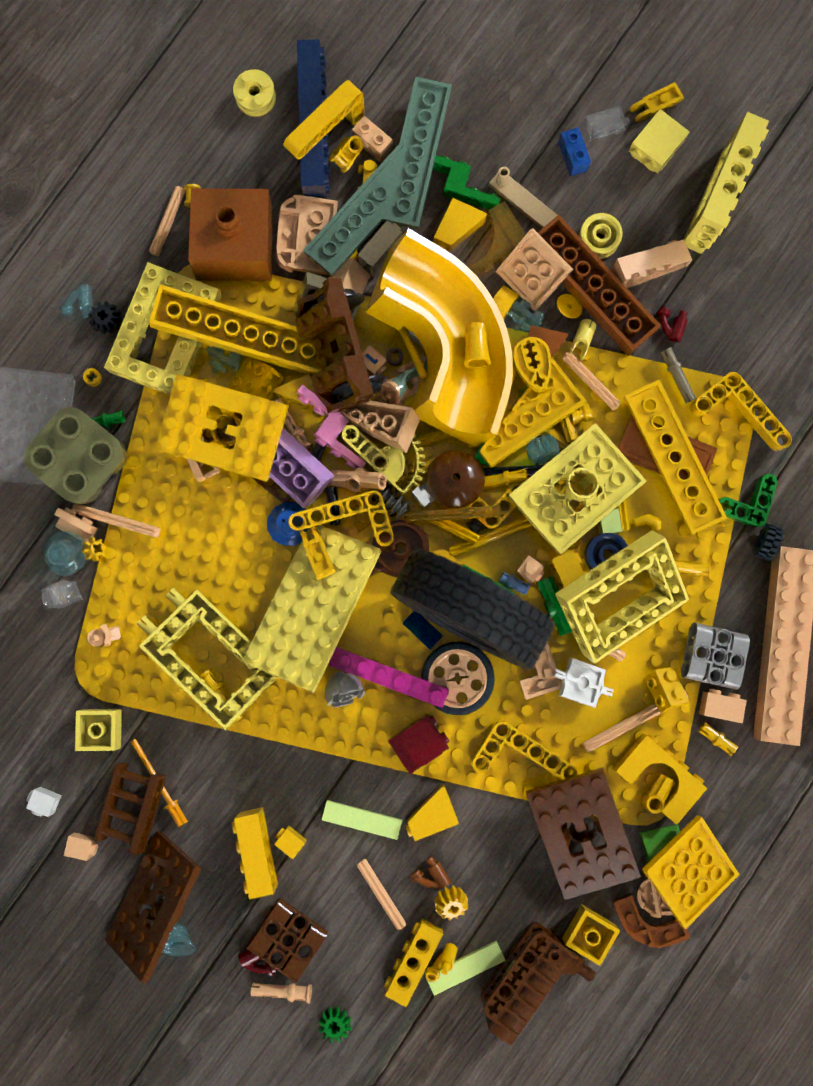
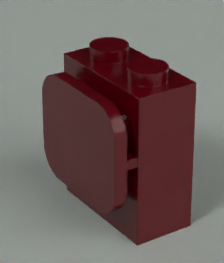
[388,714,450,774]

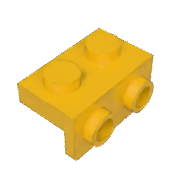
[645,667,689,713]

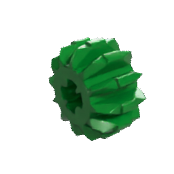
[318,1006,352,1043]

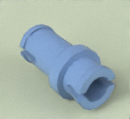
[498,572,530,595]

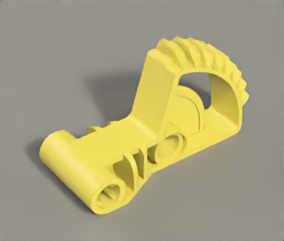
[342,425,426,495]

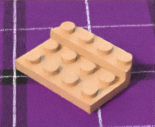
[276,195,338,276]

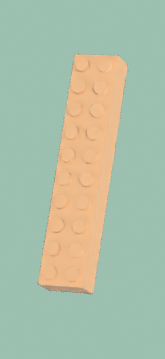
[753,546,813,746]

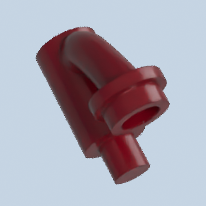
[656,307,688,343]
[238,950,277,977]

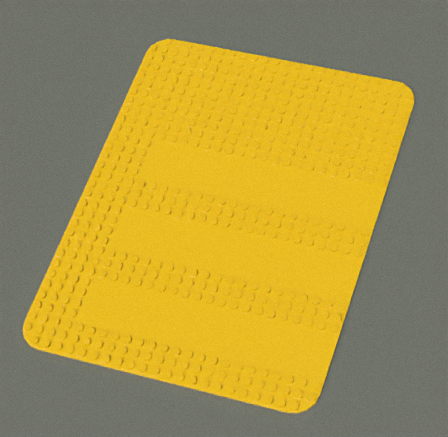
[74,265,755,826]

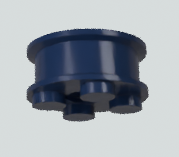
[584,533,628,570]

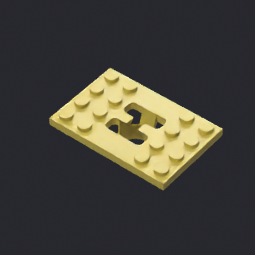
[508,423,647,556]

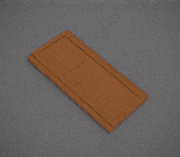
[618,414,717,489]

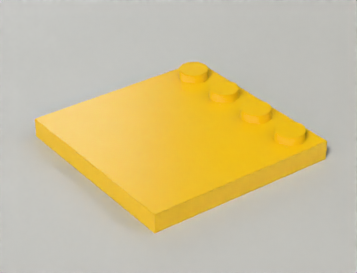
[642,815,740,929]

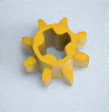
[80,537,107,561]

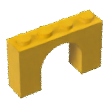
[613,734,707,825]

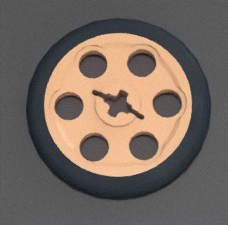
[421,641,495,716]

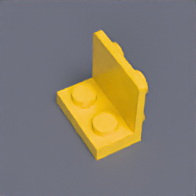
[228,357,284,400]

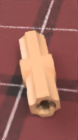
[330,467,387,493]

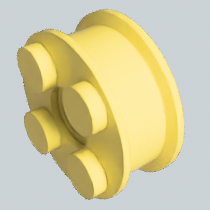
[233,69,276,117]
[579,213,623,259]

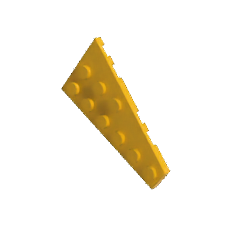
[480,358,586,468]

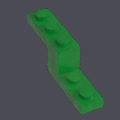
[433,156,500,212]

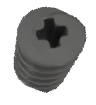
[371,485,409,522]

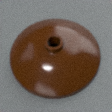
[427,450,485,508]

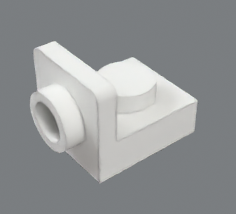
[412,483,435,509]

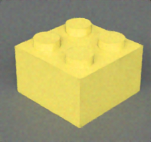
[75,709,122,751]

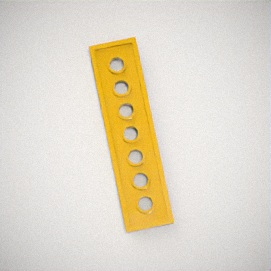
[623,380,727,535]

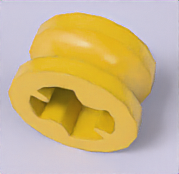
[83,368,102,387]

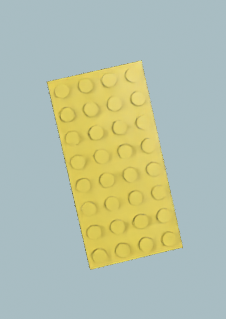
[242,525,381,693]

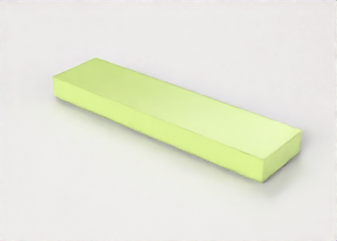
[322,800,402,840]
[427,941,505,996]

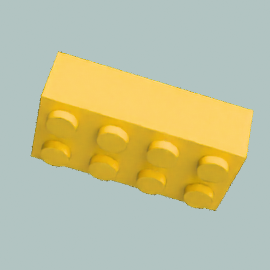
[232,807,278,899]

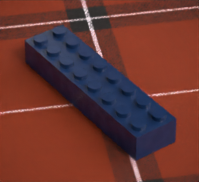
[297,39,330,199]

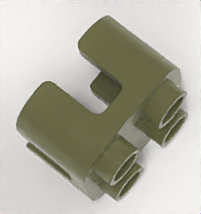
[24,407,127,504]

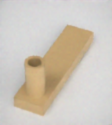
[488,167,557,229]

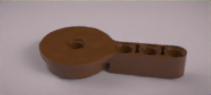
[369,520,429,578]

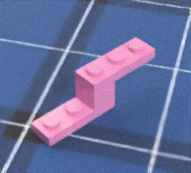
[295,385,366,470]

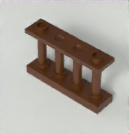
[94,762,167,855]

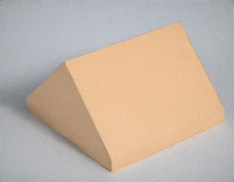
[329,258,370,295]

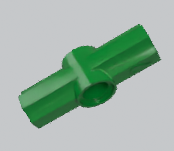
[537,576,572,636]

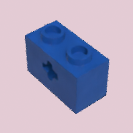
[558,127,591,177]

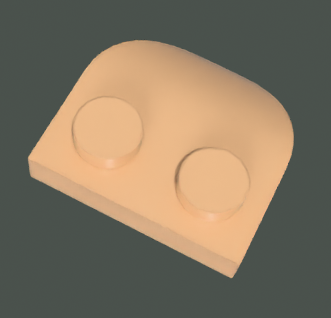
[637,877,673,918]

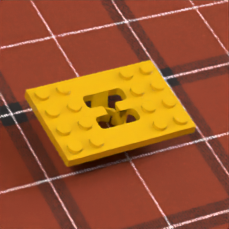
[156,374,289,482]

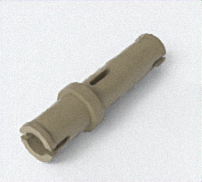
[661,347,697,404]

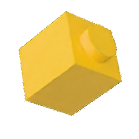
[274,826,307,859]

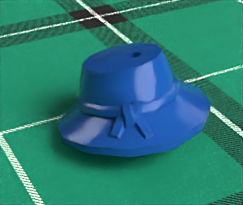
[267,502,308,546]

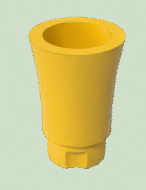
[464,322,491,369]

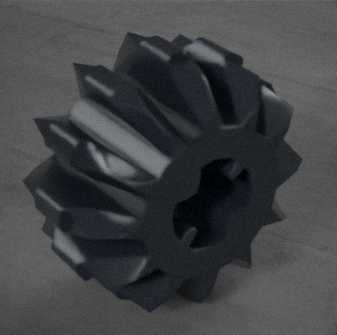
[88,301,122,334]

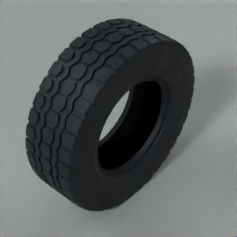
[390,549,555,670]

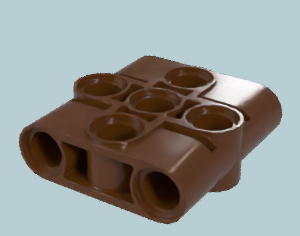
[246,897,328,983]

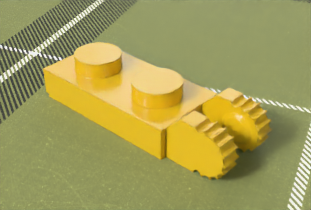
[630,82,684,122]
[300,526,336,580]

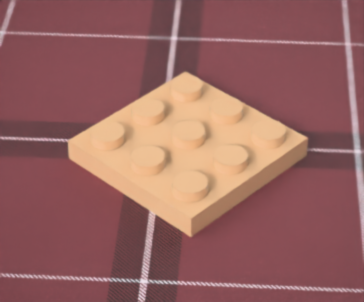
[496,229,573,311]

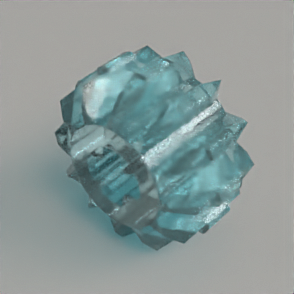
[526,435,560,465]

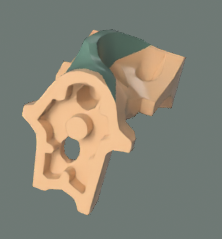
[374,352,427,406]

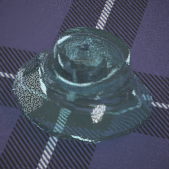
[44,531,86,576]
[162,924,196,957]

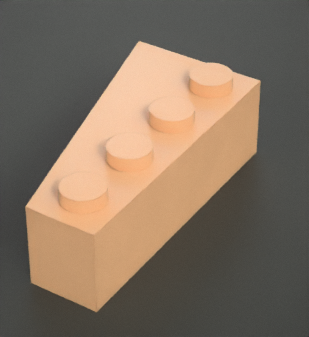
[611,239,692,288]
[339,400,420,454]

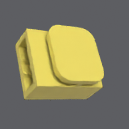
[629,109,690,174]

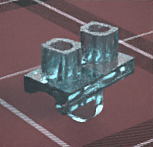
[508,299,544,331]
[205,346,242,375]

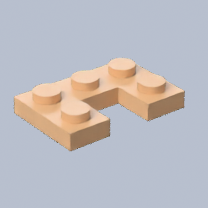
[519,641,562,700]

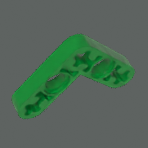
[718,474,777,527]

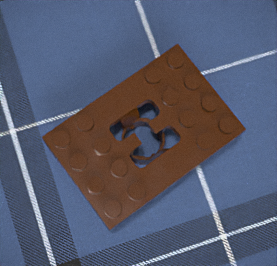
[526,767,641,900]
[105,831,201,983]

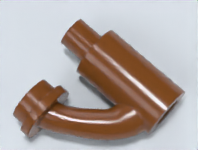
[410,856,451,889]

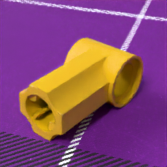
[642,773,676,814]

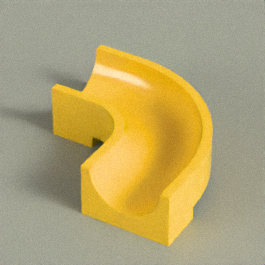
[366,229,513,448]

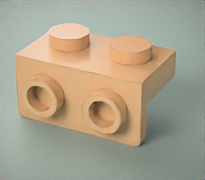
[54,507,98,542]

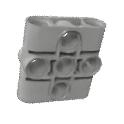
[681,622,750,690]

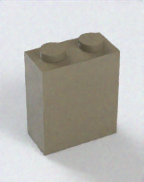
[358,220,402,279]

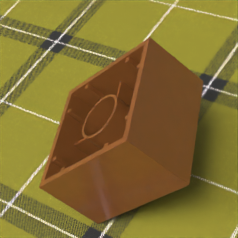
[188,188,273,281]

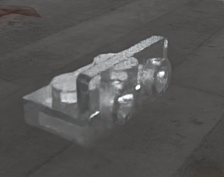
[584,106,629,140]

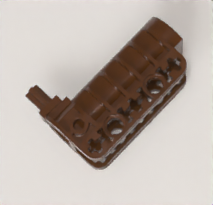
[481,922,596,1045]

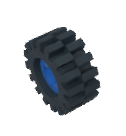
[753,523,784,561]

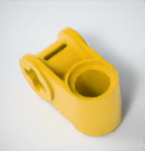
[329,136,363,173]

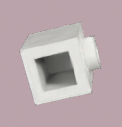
[26,787,62,817]

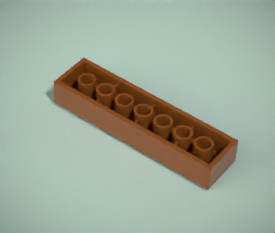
[538,214,661,356]

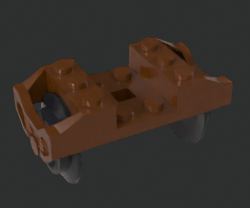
[295,278,387,413]

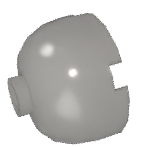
[325,671,365,707]

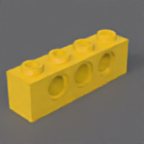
[383,918,443,1007]

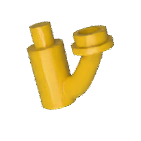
[425,943,458,982]

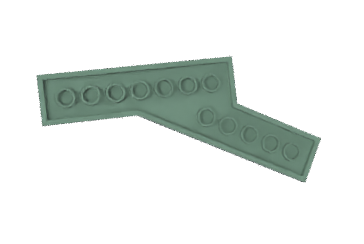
[303,77,452,277]

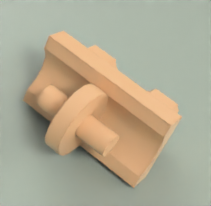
[87,624,121,647]

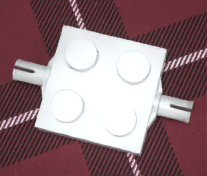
[552,658,613,708]

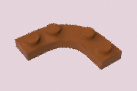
[612,894,690,948]

